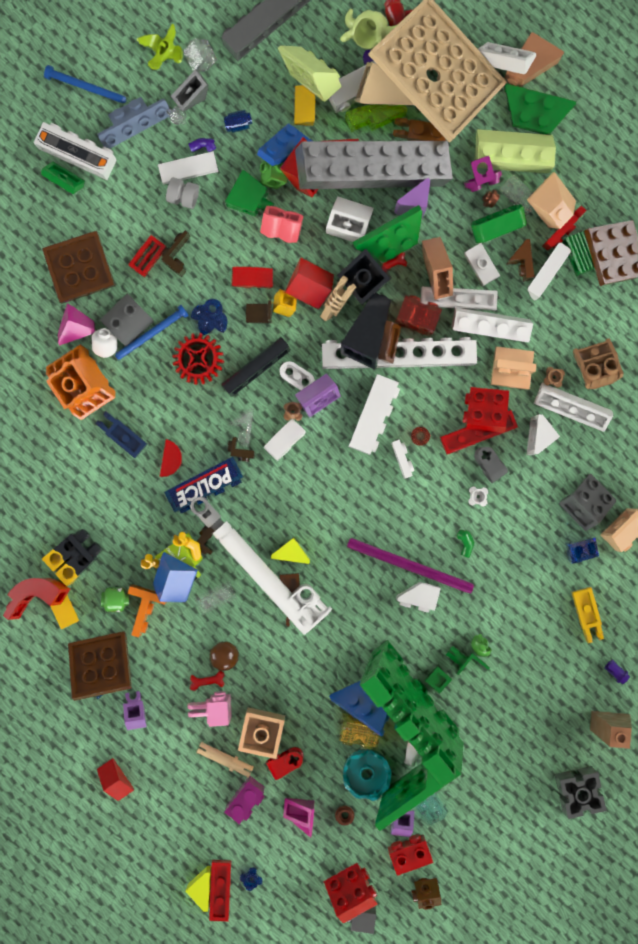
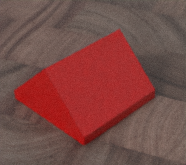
[285,258,334,309]

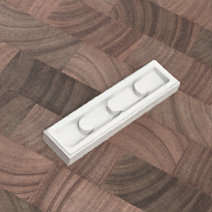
[420,287,498,311]

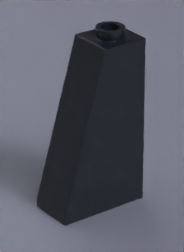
[341,293,391,370]

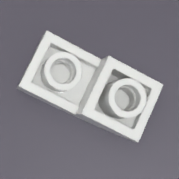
[264,419,306,461]

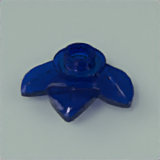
[191,299,228,335]

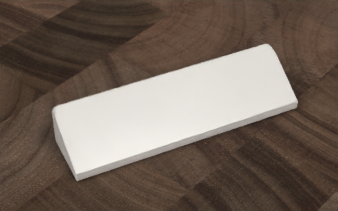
[534,383,613,432]

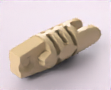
[320,276,356,321]

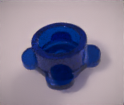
[240,867,263,891]

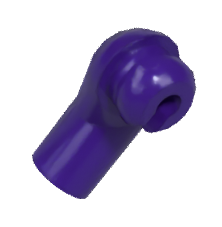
[188,138,216,153]

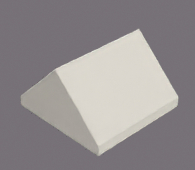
[527,414,560,455]

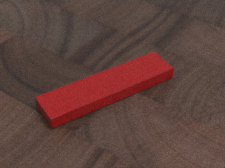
[440,410,518,455]

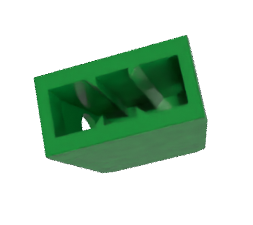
[225,170,274,217]

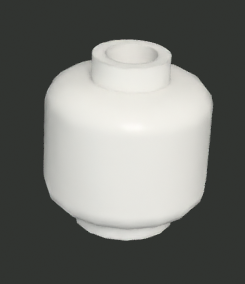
[92,328,117,358]

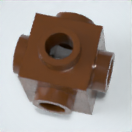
[412,878,442,910]

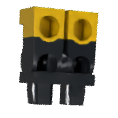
[42,529,103,586]

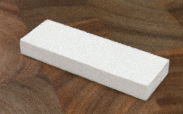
[158,151,218,185]

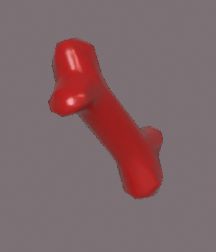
[382,252,407,269]
[190,671,225,691]

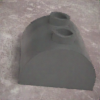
[100,293,154,346]

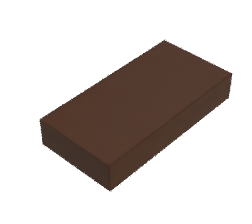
[378,321,401,364]

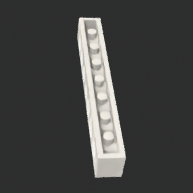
[322,337,477,369]

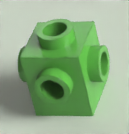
[260,161,287,190]

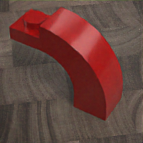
[3,578,70,620]

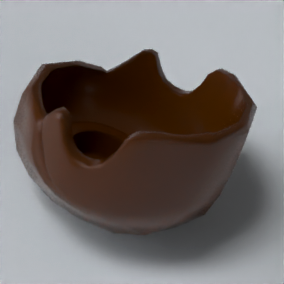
[209,641,239,671]

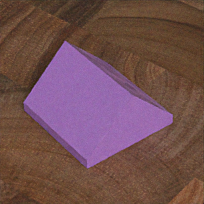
[394,178,430,218]
[295,374,341,418]

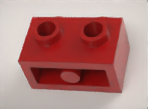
[388,834,434,876]

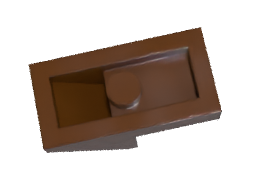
[506,239,534,282]

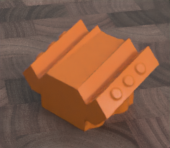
[46,344,116,420]

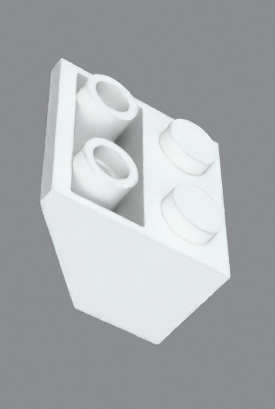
[326,196,374,242]

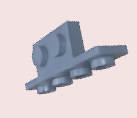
[97,97,172,149]

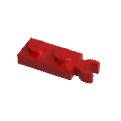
[542,206,587,251]

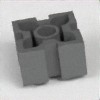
[554,766,607,819]

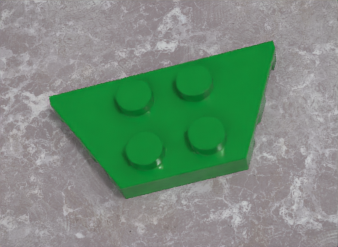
[504,83,577,135]
[353,205,423,262]

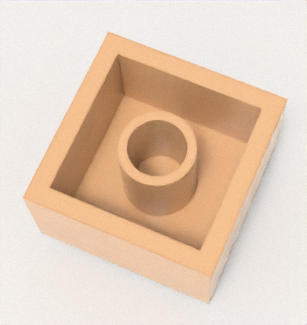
[238,707,285,759]

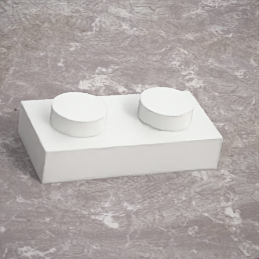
[391,440,414,479]

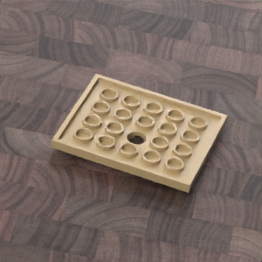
[368,0,507,143]

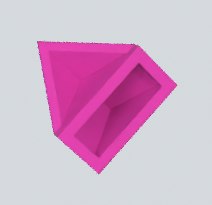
[58,303,96,346]
[283,798,315,838]

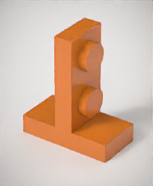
[127,585,167,638]

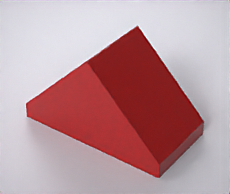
[97,758,135,801]

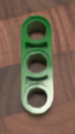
[471,204,527,243]

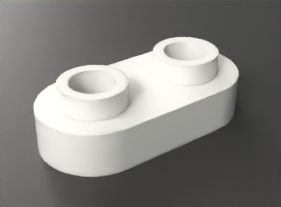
[280,361,315,390]

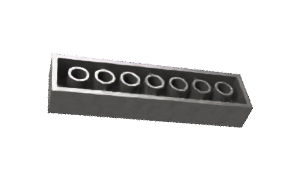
[295,141,453,189]

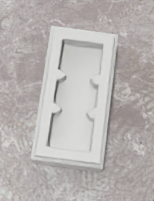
[464,243,500,286]

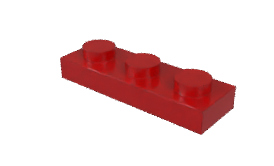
[209,859,232,922]

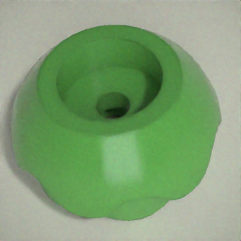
[471,634,492,657]

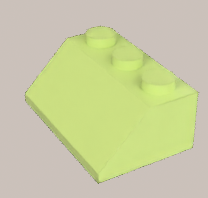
[278,46,342,102]

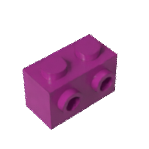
[224,776,265,825]

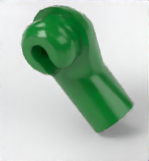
[457,530,474,558]

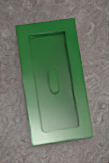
[41,161,85,194]

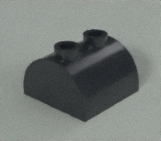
[337,249,392,305]

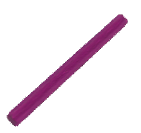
[347,538,474,594]

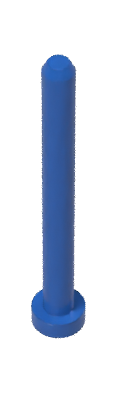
[44,65,127,103]
[115,305,189,360]

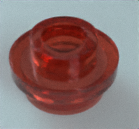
[411,427,430,446]

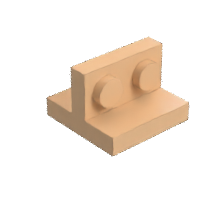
[491,346,536,390]

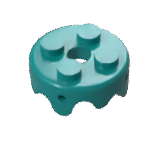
[343,749,391,801]

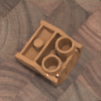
[573,338,624,389]

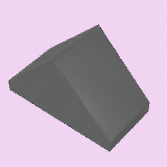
[171,69,209,112]

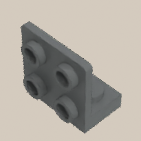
[559,474,616,531]

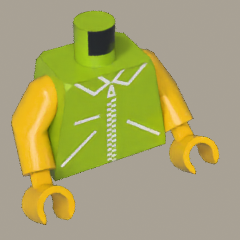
[141,532,203,581]

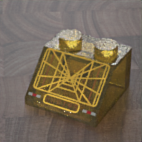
[338,713,381,749]

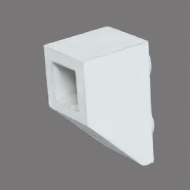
[396,582,441,612]

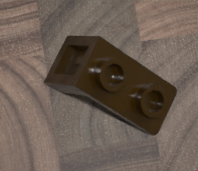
[161,230,190,278]

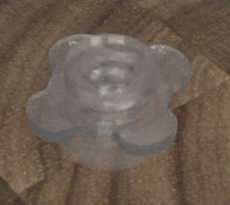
[166,106,187,125]

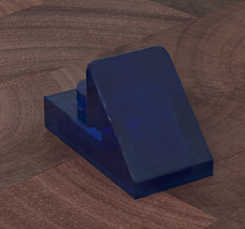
[565,537,599,564]

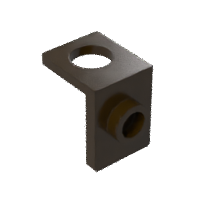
[246,300,272,324]

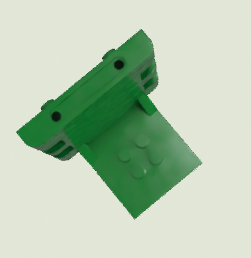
[359,640,464,831]

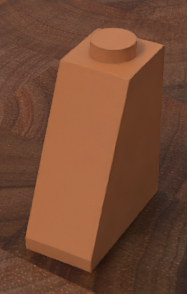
[504,32,564,87]
[422,237,453,300]

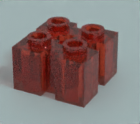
[395,295,442,337]

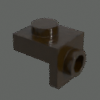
[228,437,255,462]
[197,525,215,555]

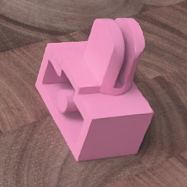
[187,691,232,727]

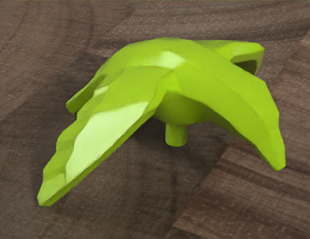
[137,24,183,70]

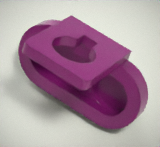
[464,156,502,192]

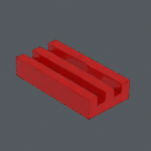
[128,235,167,278]

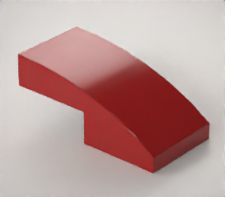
[232,267,273,289]

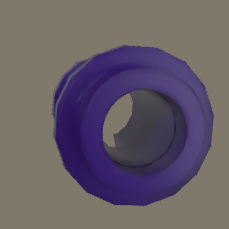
[604,660,630,684]

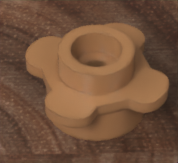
[544,367,565,388]
[283,402,302,421]

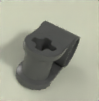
[474,447,508,484]

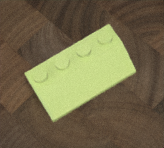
[475,129,556,173]

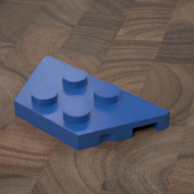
[329,681,390,737]

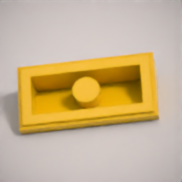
[294,85,315,126]
[50,595,79,629]

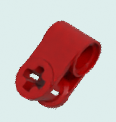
[266,747,304,780]

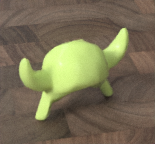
[340,9,398,50]

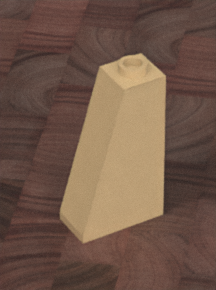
[355,62,414,105]

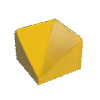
[272,289,297,317]

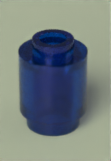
[224,109,253,133]

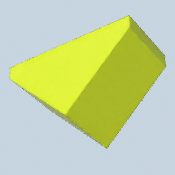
[271,538,310,564]
[185,866,211,912]

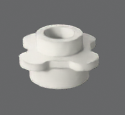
[468,487,488,506]

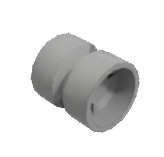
[166,177,199,209]

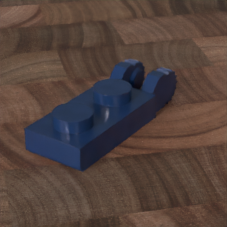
[95,411,148,458]

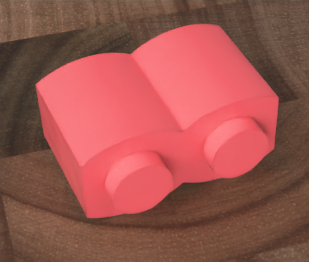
[260,206,304,243]

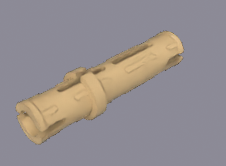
[197,742,254,778]

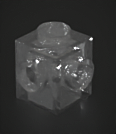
[183,39,217,72]

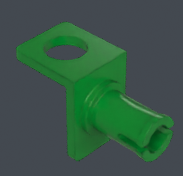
[446,646,490,675]

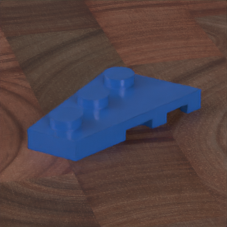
[257,123,313,166]

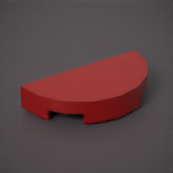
[160,439,182,477]

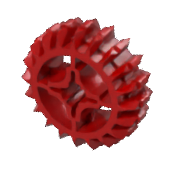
[172,333,224,385]

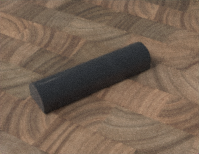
[221,337,291,397]

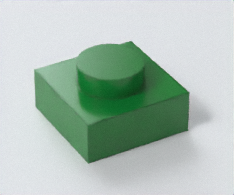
[425,666,452,694]

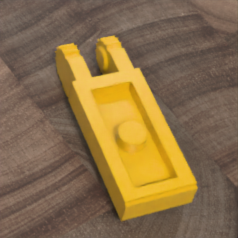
[571,587,604,643]

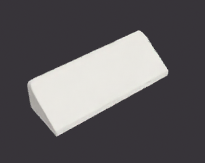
[478,42,536,74]
[528,243,571,301]

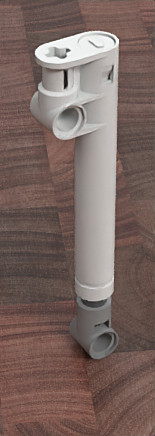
[190,496,332,635]

